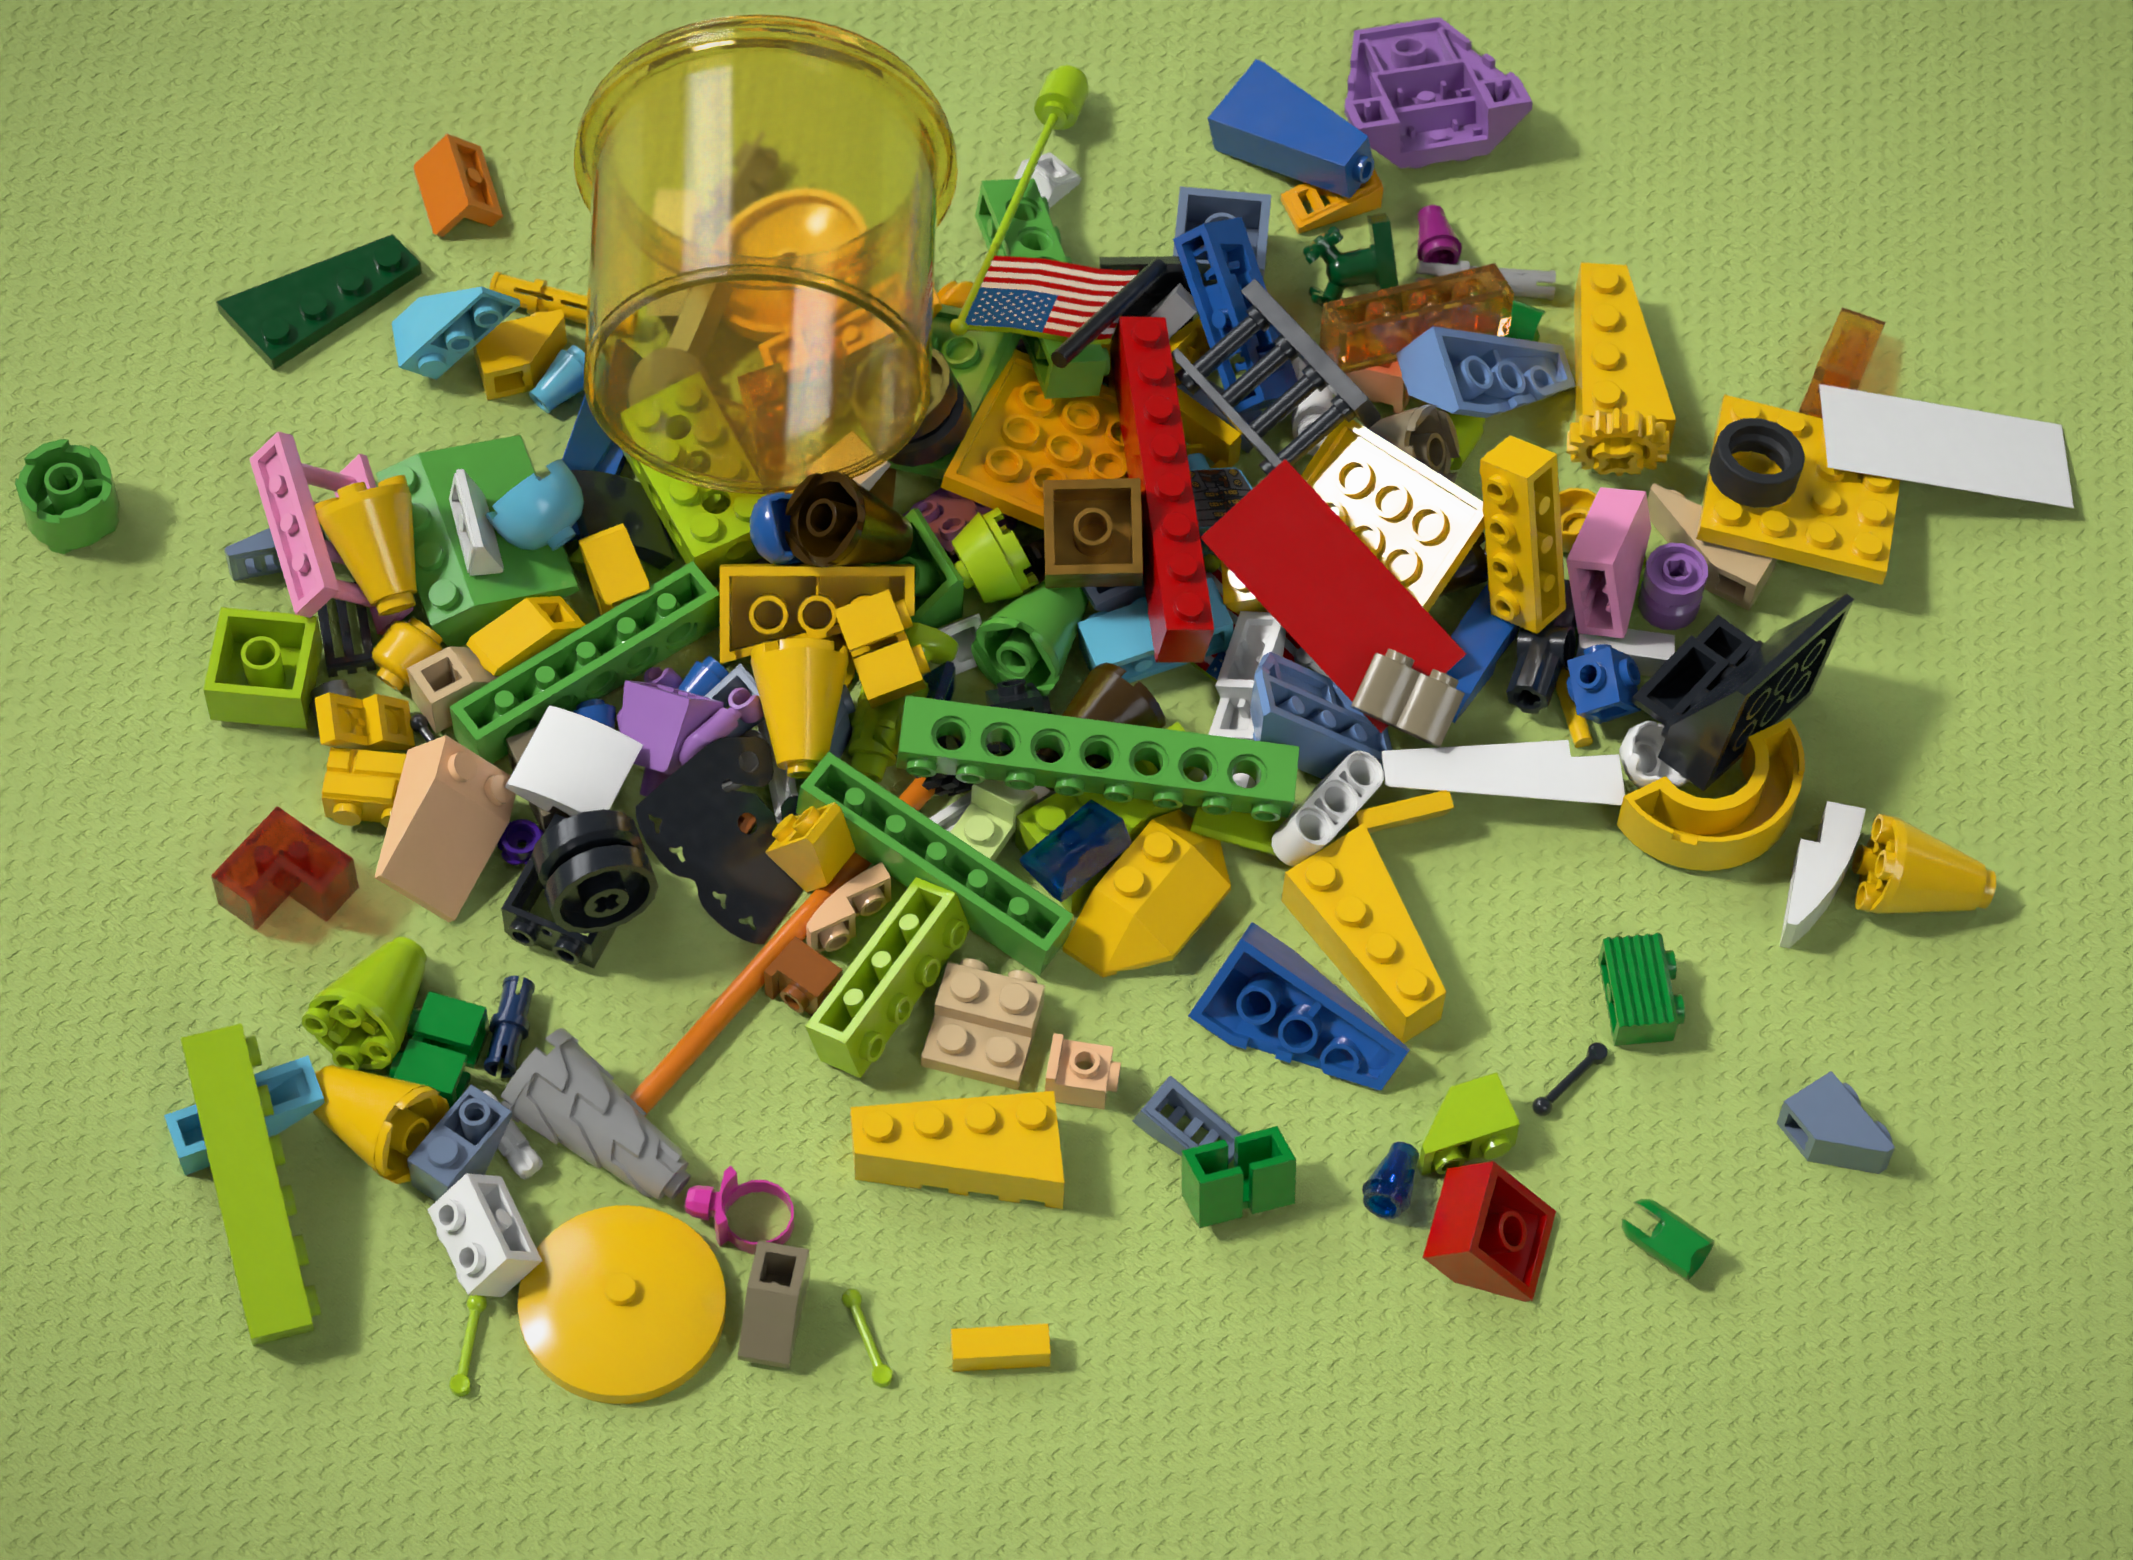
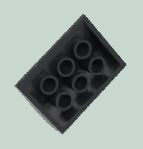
[1658,594,1854,791]

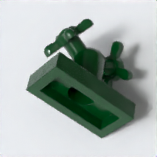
[1303,213,1402,315]

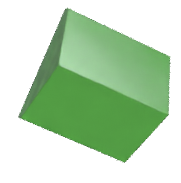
[873,508,964,629]

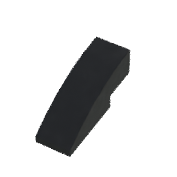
[1631,615,1756,726]

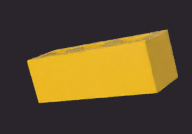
[951,1323,1051,1372]

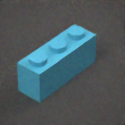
[1077,577,1233,683]

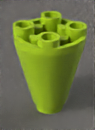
[301,937,427,1071]

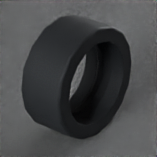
[1709,418,1805,508]

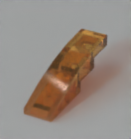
[1798,307,1886,418]

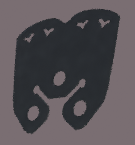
[635,736,803,944]

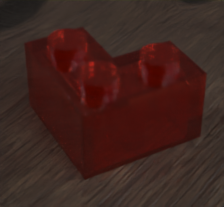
[211,806,359,930]

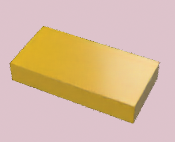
[1348,790,1454,833]

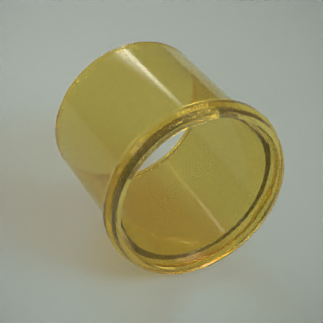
[574,14,958,494]

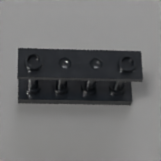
[1171,279,1382,475]

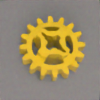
[1567,408,1670,476]

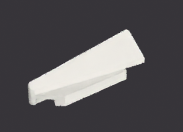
[1381,740,1625,805]

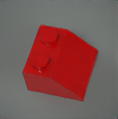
[1423,1161,1556,1302]

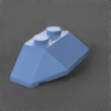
[1250,652,1392,779]

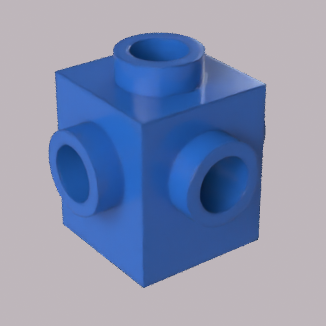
[1567,644,1641,724]

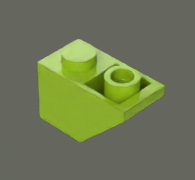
[1417,1072,1520,1176]

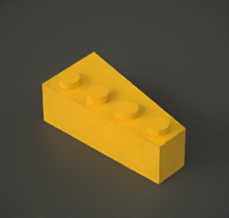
[720,564,915,664]
[1281,823,1446,1044]
[850,1091,1064,1209]

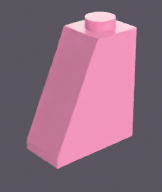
[1566,487,1651,638]

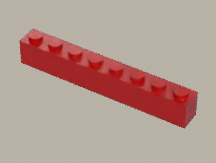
[1110,317,1214,663]

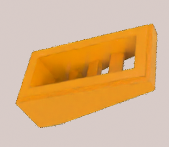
[1280,169,1384,234]

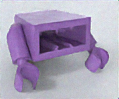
[617,667,764,797]

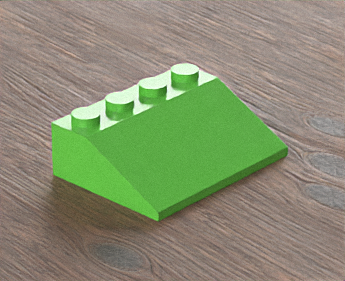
[376,435,581,647]

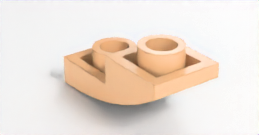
[806,862,891,953]

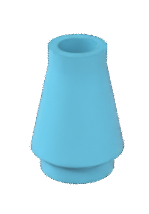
[529,345,595,413]

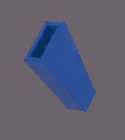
[1207,59,1374,198]

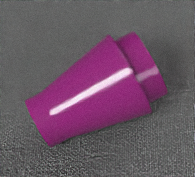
[1417,205,1462,265]

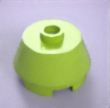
[951,507,1039,603]

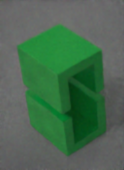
[390,991,490,1110]
[1182,1126,1296,1229]

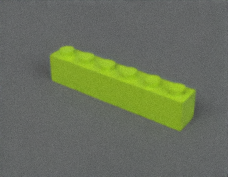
[180,1023,322,1346]

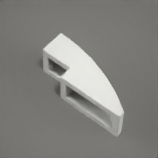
[1780,801,1866,948]

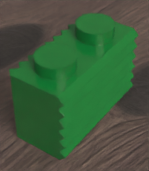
[1598,933,1685,1046]

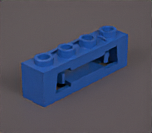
[1173,217,1298,414]

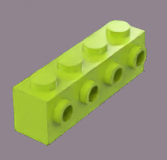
[805,877,970,1078]

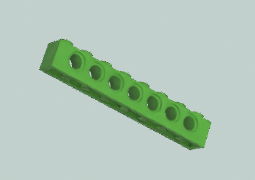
[896,695,1300,822]

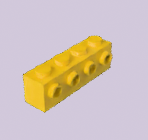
[1480,435,1566,634]

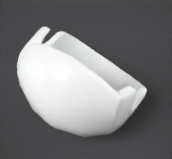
[1619,721,1690,788]

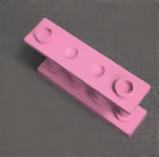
[250,431,414,635]

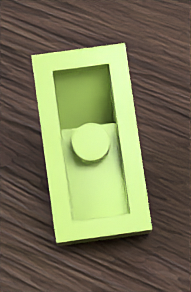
[950,779,1038,861]

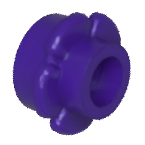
[498,819,544,866]

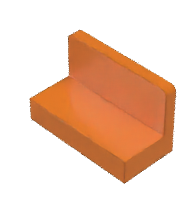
[414,134,503,237]

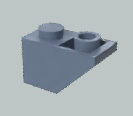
[1777,1071,1895,1174]
[407,1084,512,1202]

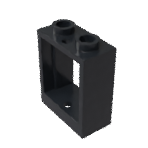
[501,813,645,968]

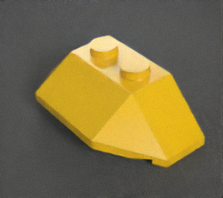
[1063,809,1231,978]

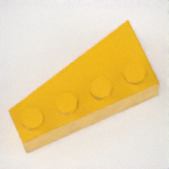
[1574,263,1676,445]

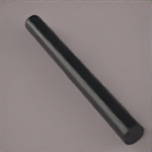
[1051,258,1167,368]

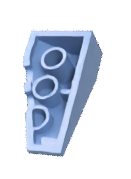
[1396,326,1576,418]

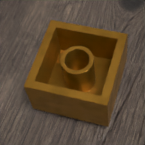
[1043,478,1143,588]

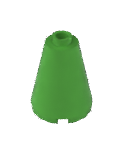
[971,580,1089,696]

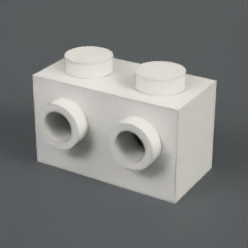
[427,1173,542,1297]

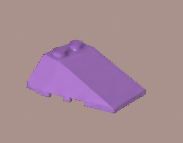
[1345,17,1532,168]

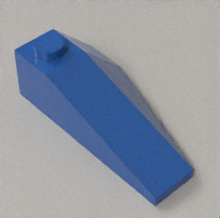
[1188,922,1410,1091]

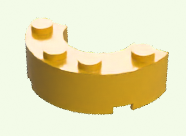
[1617,717,1805,871]

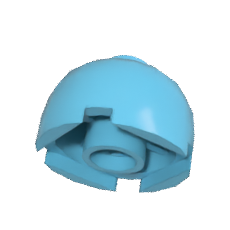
[485,459,584,551]

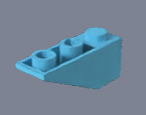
[392,287,520,380]

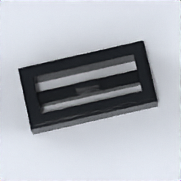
[318,582,377,678]

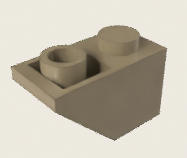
[738,1240,810,1369]

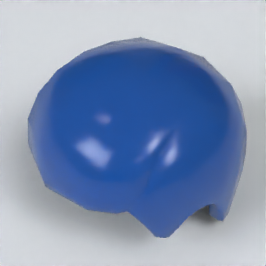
[750,492,802,565]

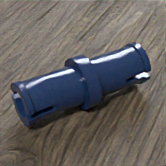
[484,975,535,1078]

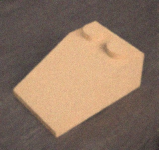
[374,735,516,922]

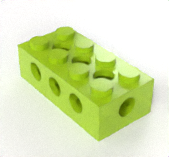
[612,375,767,581]

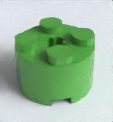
[15,439,120,554]

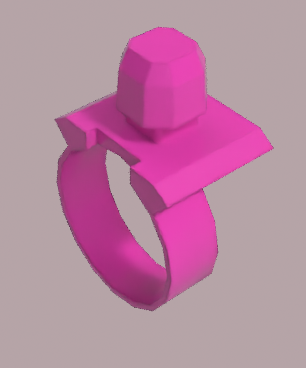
[685,1165,794,1254]

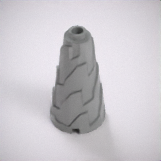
[500,1028,691,1200]

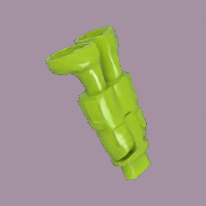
[848,622,959,782]

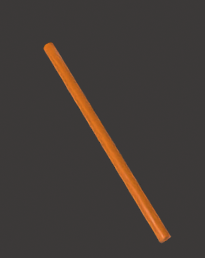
[629,777,935,1116]

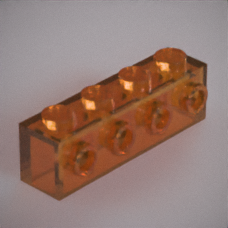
[1319,263,1514,373]

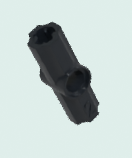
[1506,580,1577,714]

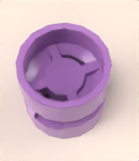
[1638,543,1708,630]

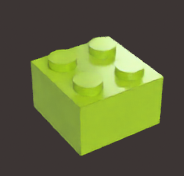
[203,607,323,729]

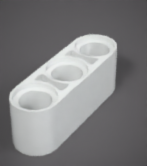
[1272,751,1384,867]

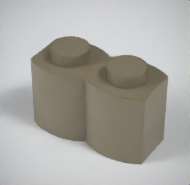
[1350,648,1465,748]

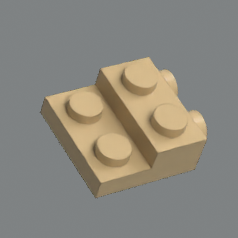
[921,958,1045,1090]

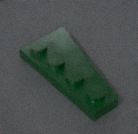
[216,234,422,371]

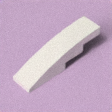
[1202,611,1286,788]

